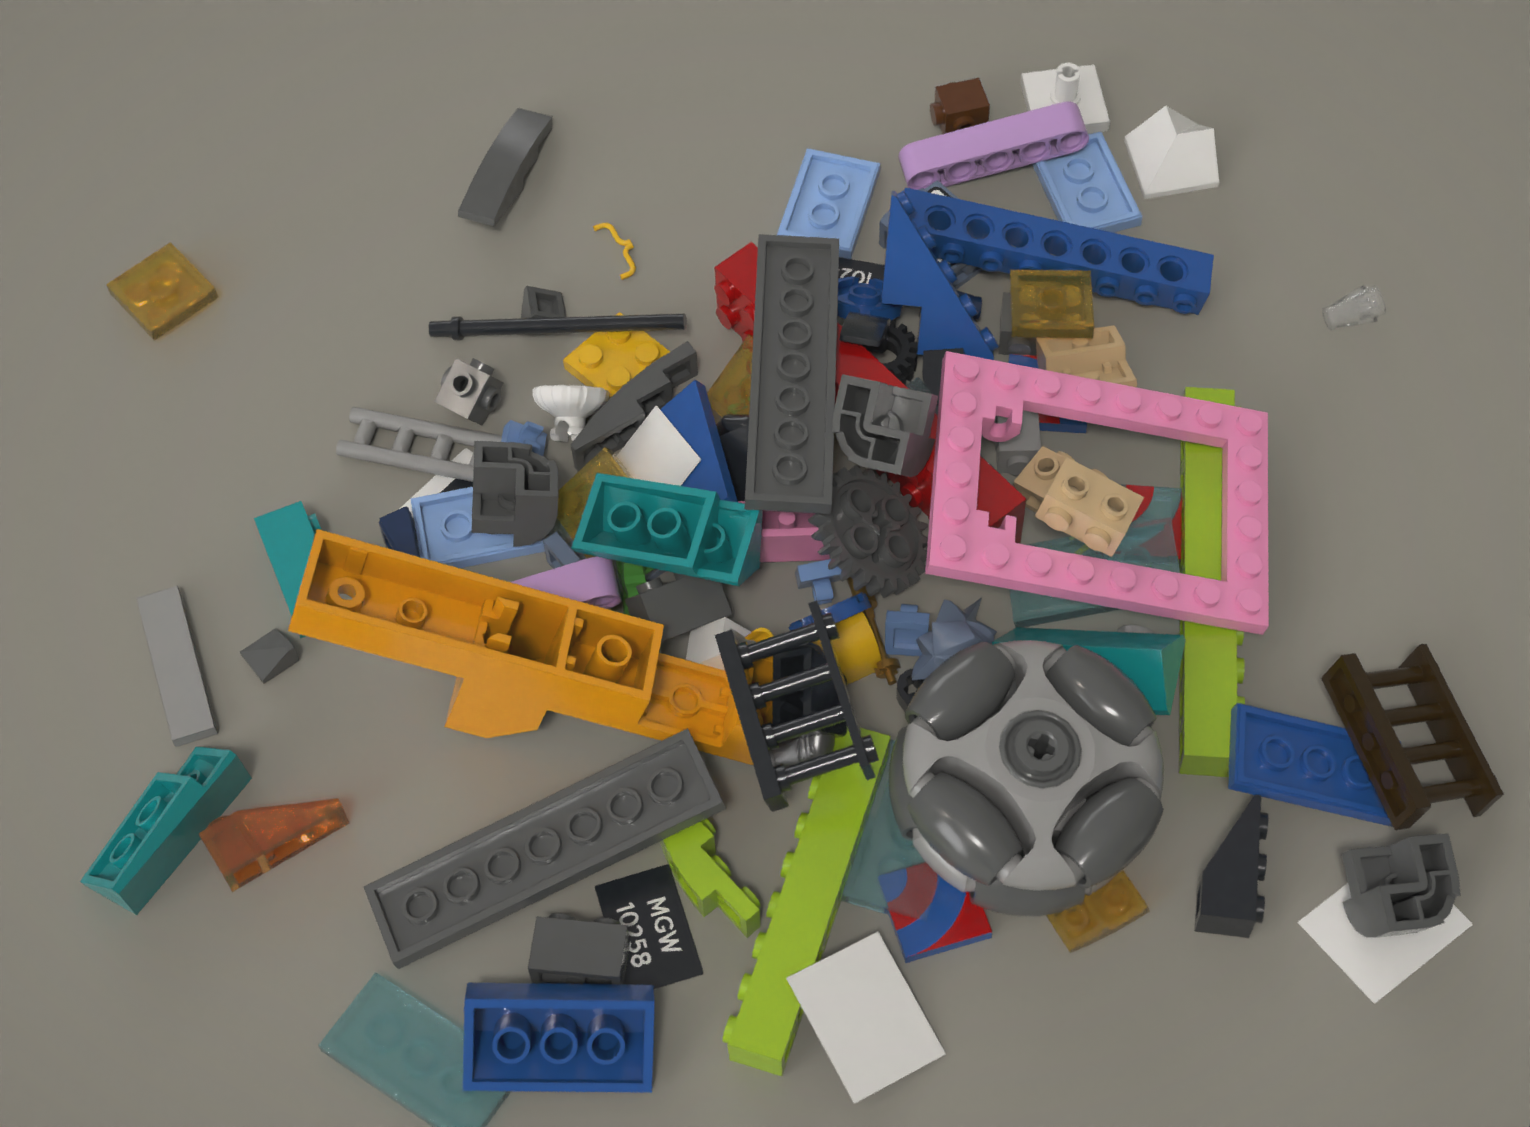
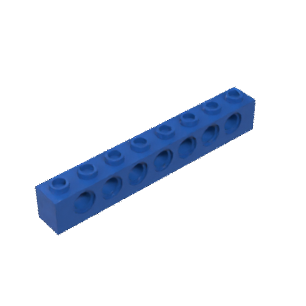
[904,187,1214,315]

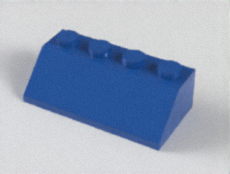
[463,983,655,1093]

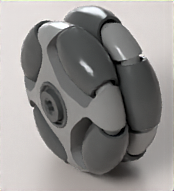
[889,640,1164,916]

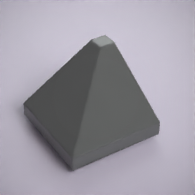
[521,285,566,318]
[240,629,299,684]

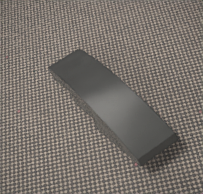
[458,108,553,226]
[571,341,698,472]

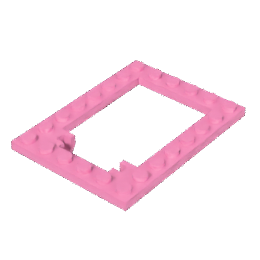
[925,351,1269,635]

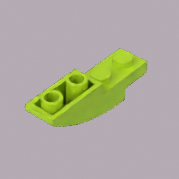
[660,818,761,938]

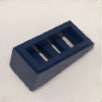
[378,507,420,557]

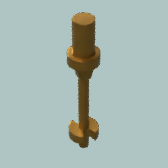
[847,577,901,685]

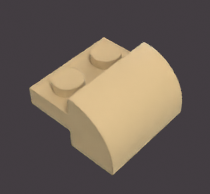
[1036,325,1137,387]

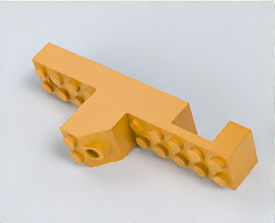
[288,529,773,765]

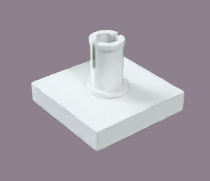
[1020,63,1110,134]

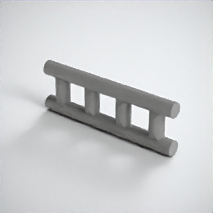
[336,407,502,482]

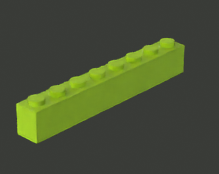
[723,727,891,1076]

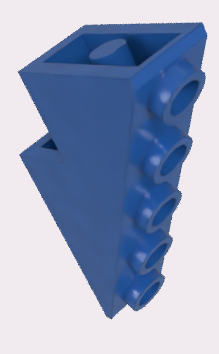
[881,190,999,360]

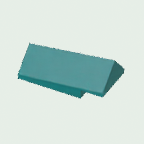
[571,473,763,586]
[992,627,1186,715]
[80,747,252,915]

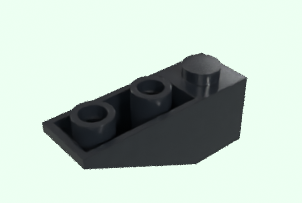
[1194,795,1268,938]

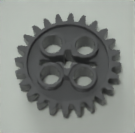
[808,465,928,598]

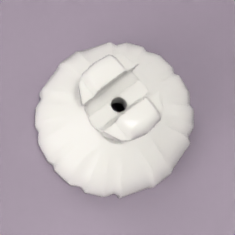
[533,385,609,442]

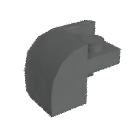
[832,374,938,477]
[471,441,558,547]
[1341,833,1461,938]

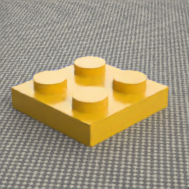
[563,312,670,399]

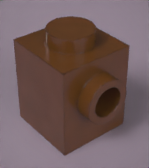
[930,78,990,134]

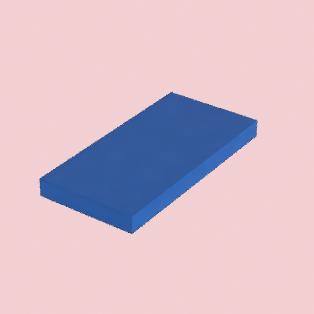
[660,380,738,502]
[1228,703,1401,827]

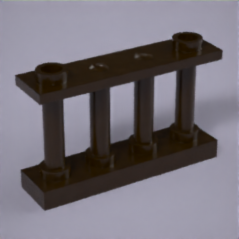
[1321,644,1504,831]

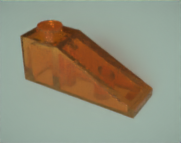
[198,798,349,892]

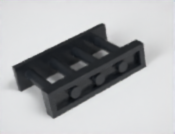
[715,600,879,812]

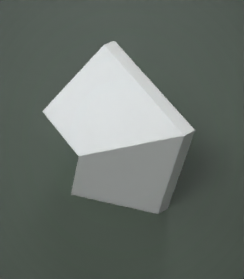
[1124,106,1219,200]

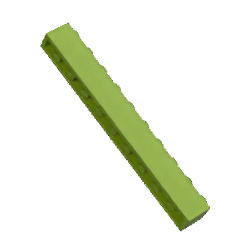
[1179,387,1245,777]

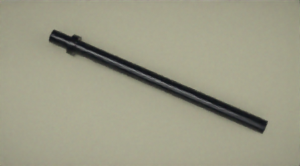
[429,313,687,340]

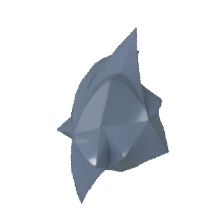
[912,598,997,680]

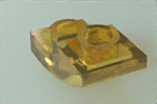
[1046,870,1150,953]

